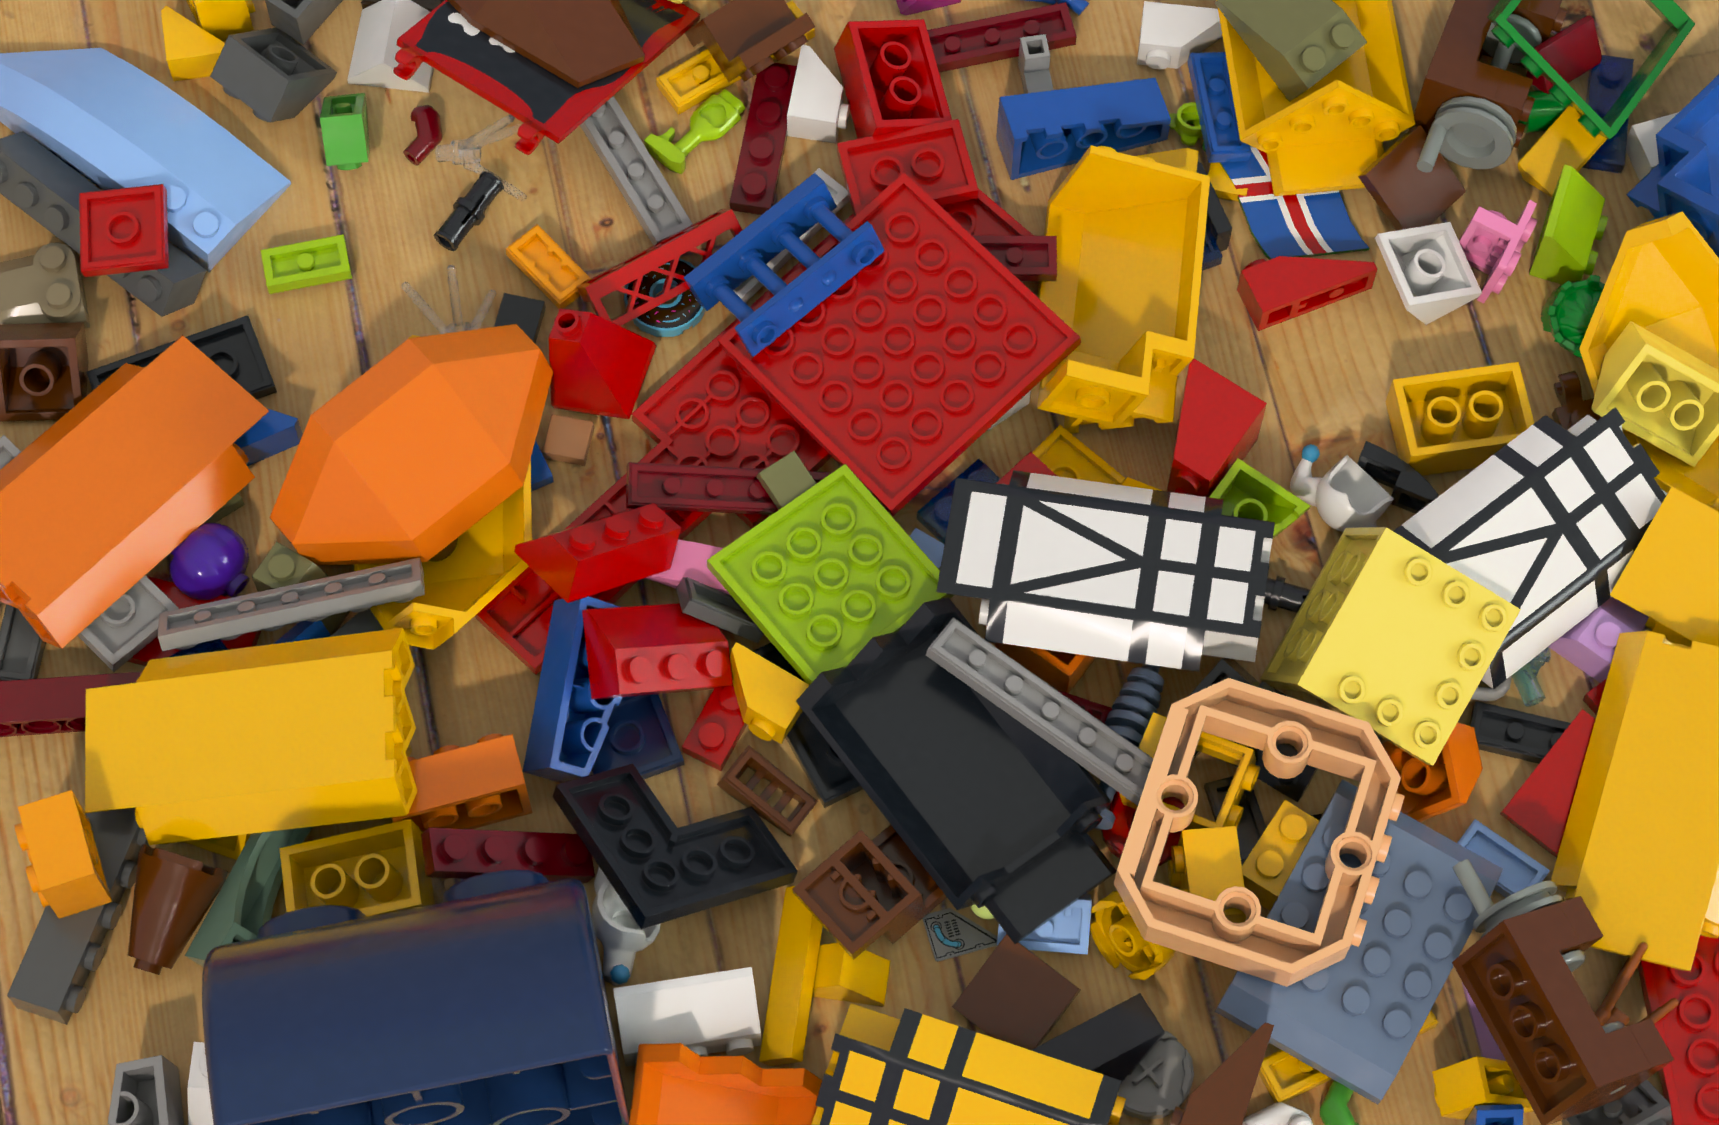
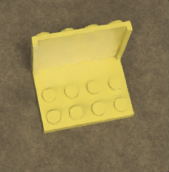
[1260,527,1521,766]

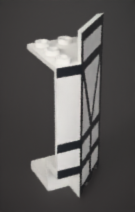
[1393,407,1668,690]
[936,470,1275,672]

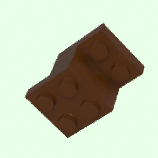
[685,0,815,82]
[792,824,947,960]

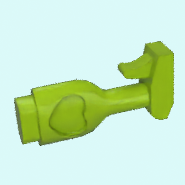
[644,89,745,174]

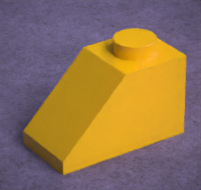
[730,642,809,744]
[1432,1056,1534,1120]

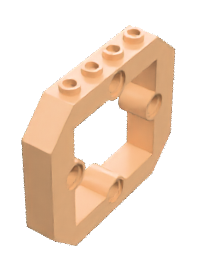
[1114,678,1405,987]

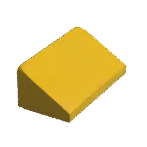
[1517,105,1607,197]

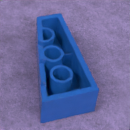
[996,78,1171,180]
[522,596,622,783]

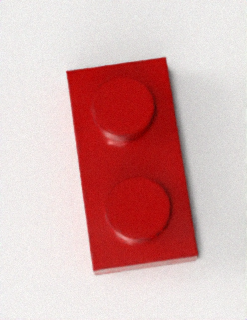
[682,685,747,771]

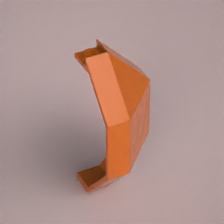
[270,324,553,566]

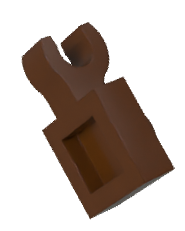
[1552,371,1602,430]

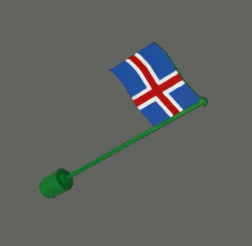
[1202,90,1572,260]

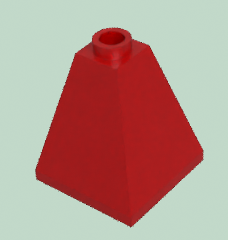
[549,308,657,419]

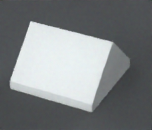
[347,0,434,93]
[1375,222,1482,325]

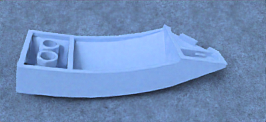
[0,48,291,272]

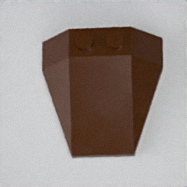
[447,0,645,88]

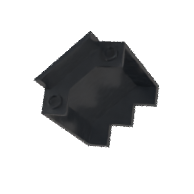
[796,597,1117,944]

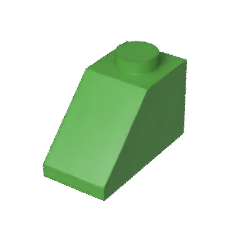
[320,93,370,170]

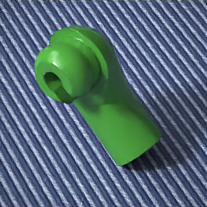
[1320,1080,1359,1125]

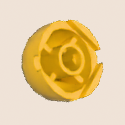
[1090,890,1176,980]

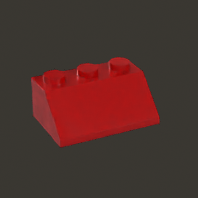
[834,19,952,139]
[514,503,681,603]
[582,603,733,699]

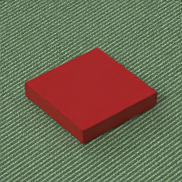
[79,184,169,277]

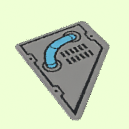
[923,908,997,961]

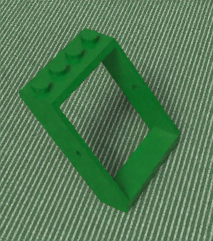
[1487,0,1695,139]

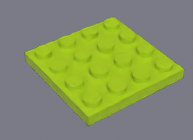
[707,464,954,685]

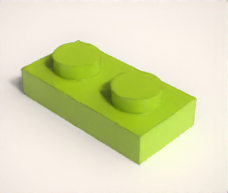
[260,234,352,294]

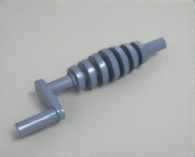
[1095,664,1164,830]

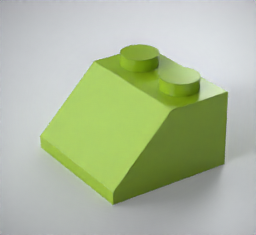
[1529,164,1608,285]

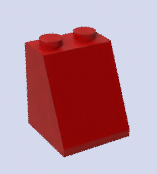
[1167,359,1267,497]

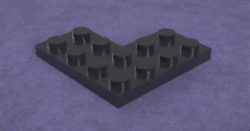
[552,764,798,929]

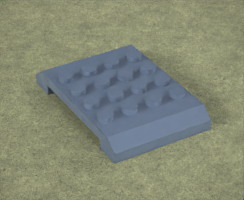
[1214,779,1503,1105]

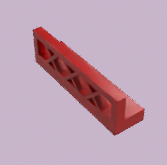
[576,209,742,326]

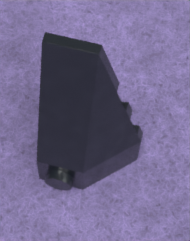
[1031,993,1165,1083]

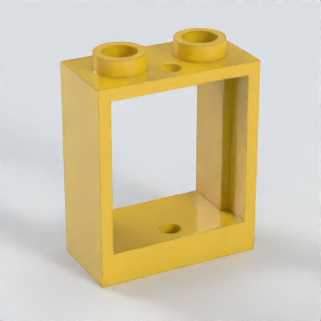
[1119,712,1260,829]

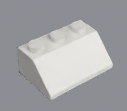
[613,967,762,1069]

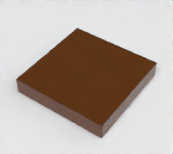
[1358,125,1466,231]
[952,934,1081,1050]

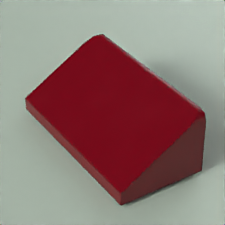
[1526,15,1602,94]

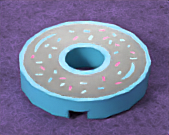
[624,258,706,337]

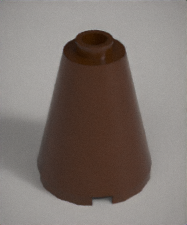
[127,844,228,975]

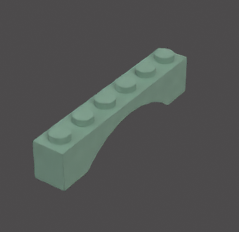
[185,827,313,967]

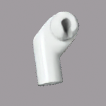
[1242,1102,1313,1125]

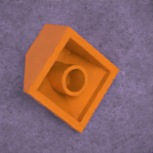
[1382,722,1483,822]

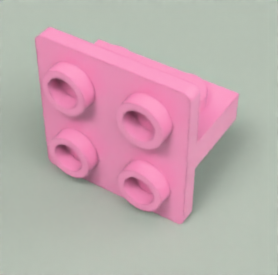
[1459,200,1538,304]

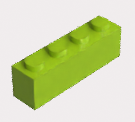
[1209,458,1311,538]

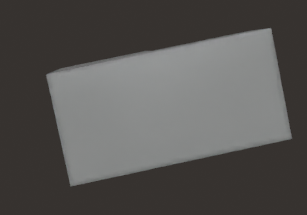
[1018,34,1054,94]

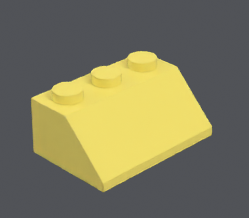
[1592,321,1719,467]

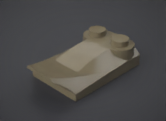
[0,243,90,328]

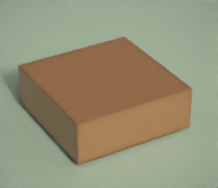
[542,414,594,466]

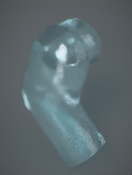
[1512,647,1551,707]

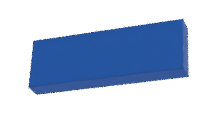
[1187,52,1251,163]

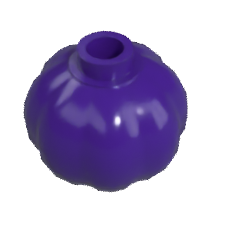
[169,523,250,600]

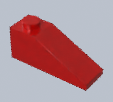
[1237,256,1378,331]

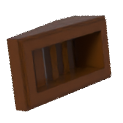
[717,745,818,836]

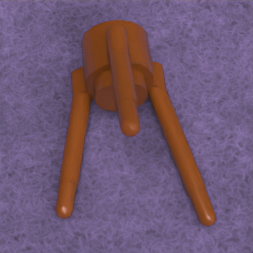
[1595,942,1679,1026]

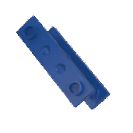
[684,173,885,357]

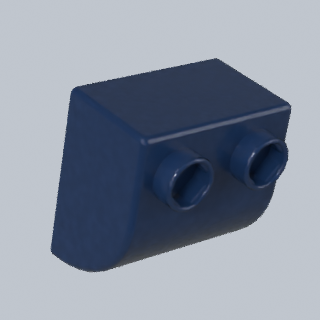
[202,870,629,1125]

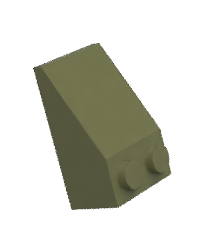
[1215,0,1367,102]

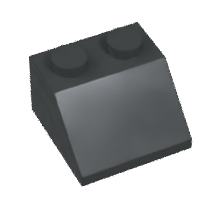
[210,28,337,123]

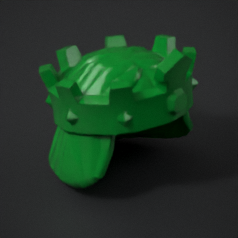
[1541,275,1605,358]

